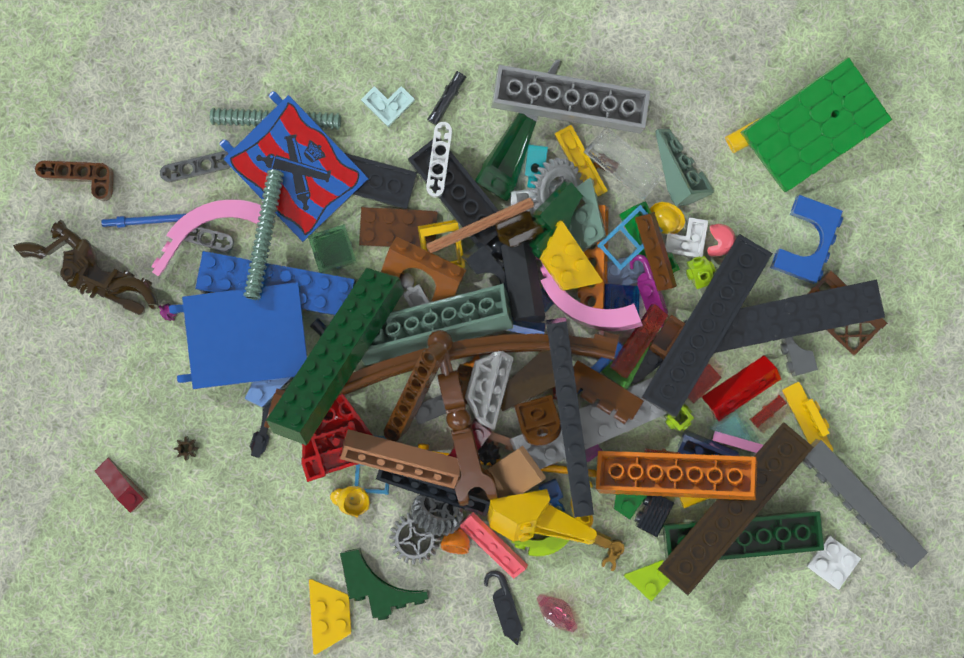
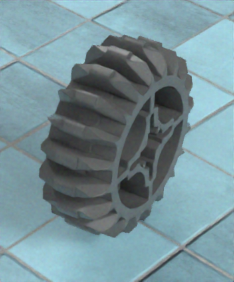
[411,495,463,537]

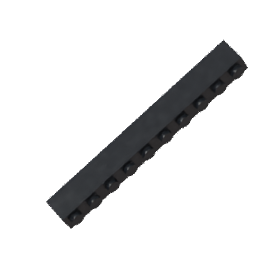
[546,317,594,518]

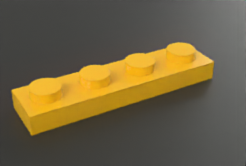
[554,125,608,197]

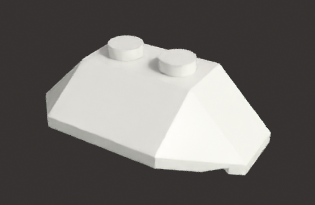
[465,351,514,430]

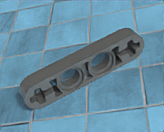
[160,151,231,183]

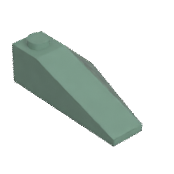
[655,129,714,206]

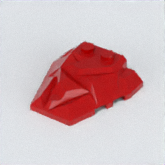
[301,394,373,482]

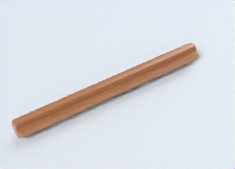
[426,198,534,253]

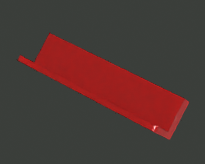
[702,355,781,422]

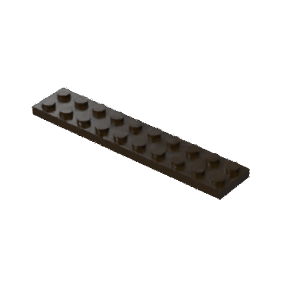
[657,422,814,596]

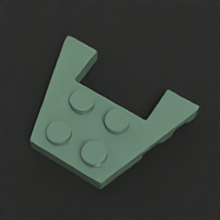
[532,178,606,252]

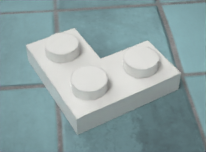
[665,217,708,258]

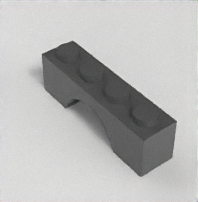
[780,296,818,376]

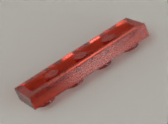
[610,304,669,378]

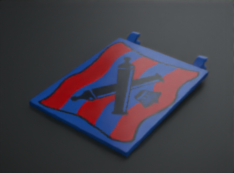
[219,91,369,242]

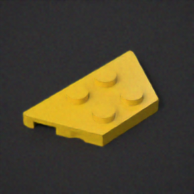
[540,221,603,291]
[309,579,351,655]

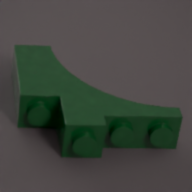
[529,182,584,259]
[340,548,429,621]

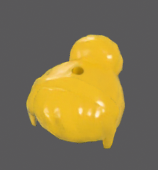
[330,486,371,517]

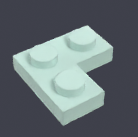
[361,86,415,128]

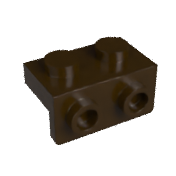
[495,210,544,247]

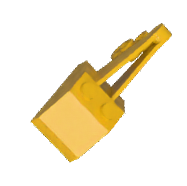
[487,480,597,544]

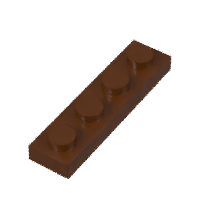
[635,212,677,291]

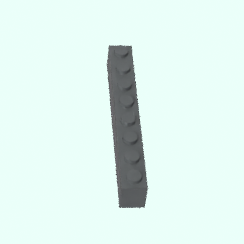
[802,439,928,569]

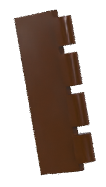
[573,360,644,424]

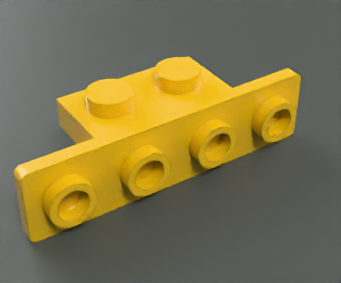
[782,382,833,451]

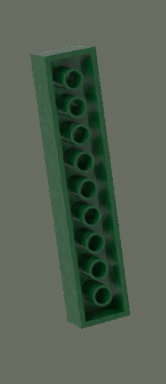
[266,268,404,445]

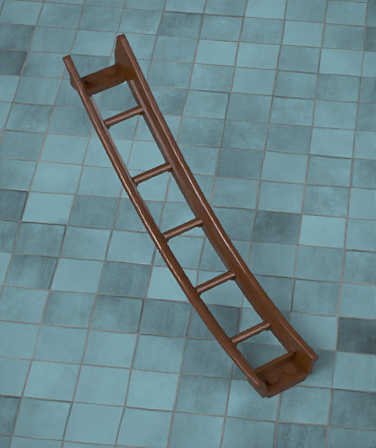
[264,330,619,428]

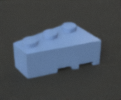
[245,377,294,407]

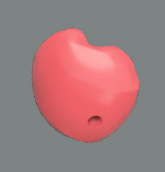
[707,224,736,256]

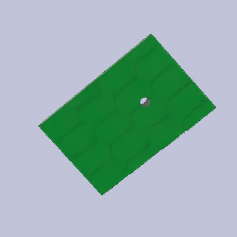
[740,57,892,192]

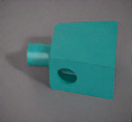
[525,145,548,188]

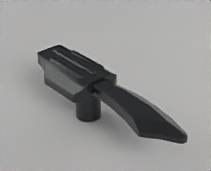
[250,403,271,458]

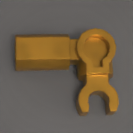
[593,530,625,571]

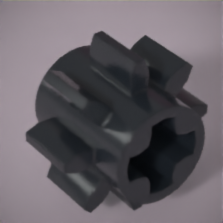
[478,441,501,466]

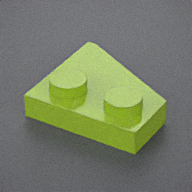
[623,560,670,601]

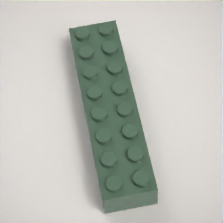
[361,284,514,365]

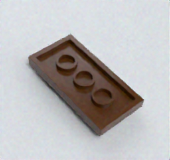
[359,207,437,248]

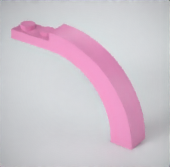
[152,200,262,276]
[536,257,643,331]

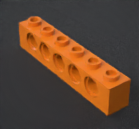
[578,205,609,309]

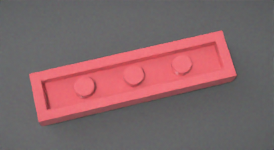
[460,512,528,579]

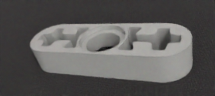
[184,227,234,252]

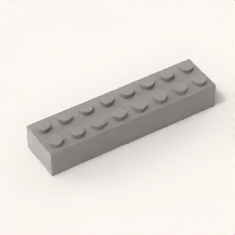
[491,65,650,134]
[510,378,667,469]

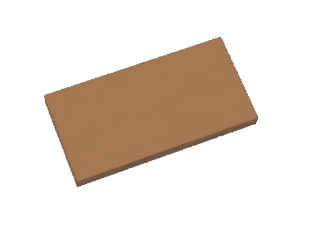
[486,446,546,498]

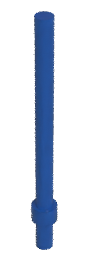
[101,213,187,228]

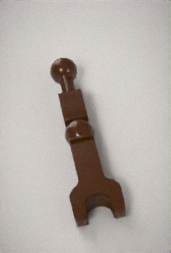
[427,330,497,506]

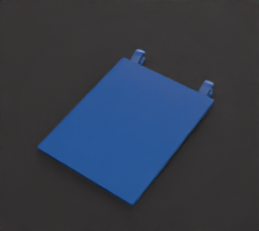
[169,282,307,389]

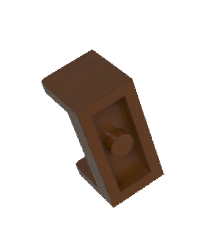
[648,315,685,359]

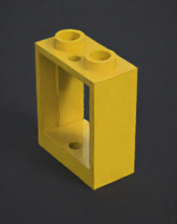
[418,220,465,274]

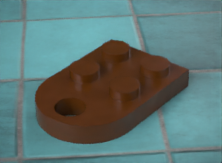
[514,395,561,445]

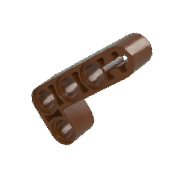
[35,161,114,201]

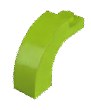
[511,517,574,556]

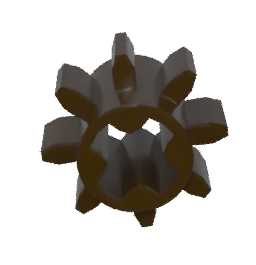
[174,436,199,461]

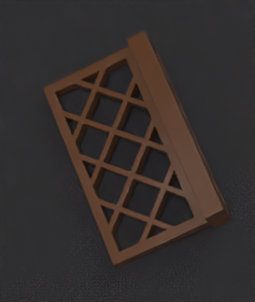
[807,270,888,356]

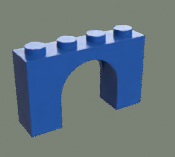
[770,195,843,284]

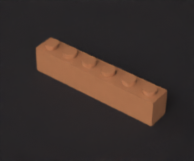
[340,429,460,489]

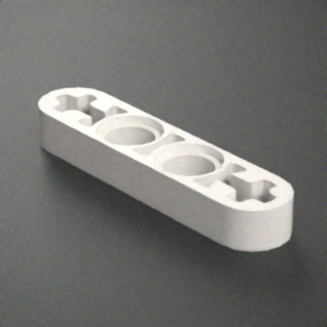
[426,122,452,198]

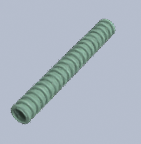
[210,108,341,130]
[243,169,284,300]

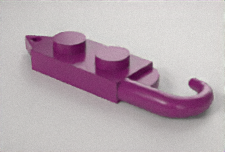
[629,255,668,328]

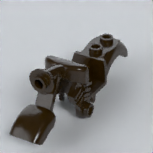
[13,220,159,315]

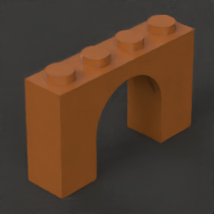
[381,236,466,302]

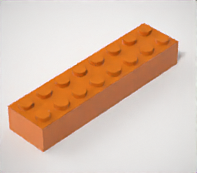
[596,451,757,500]

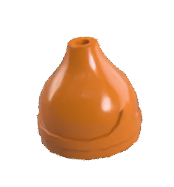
[441,527,470,554]

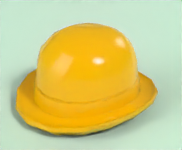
[650,202,685,234]

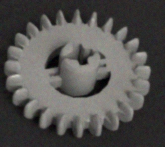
[529,158,583,211]

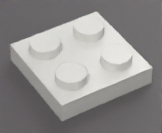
[806,535,861,590]

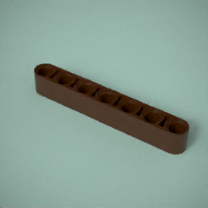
[383,342,446,442]

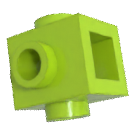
[686,256,715,289]
[664,404,694,431]

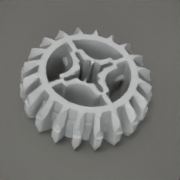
[389,512,441,565]

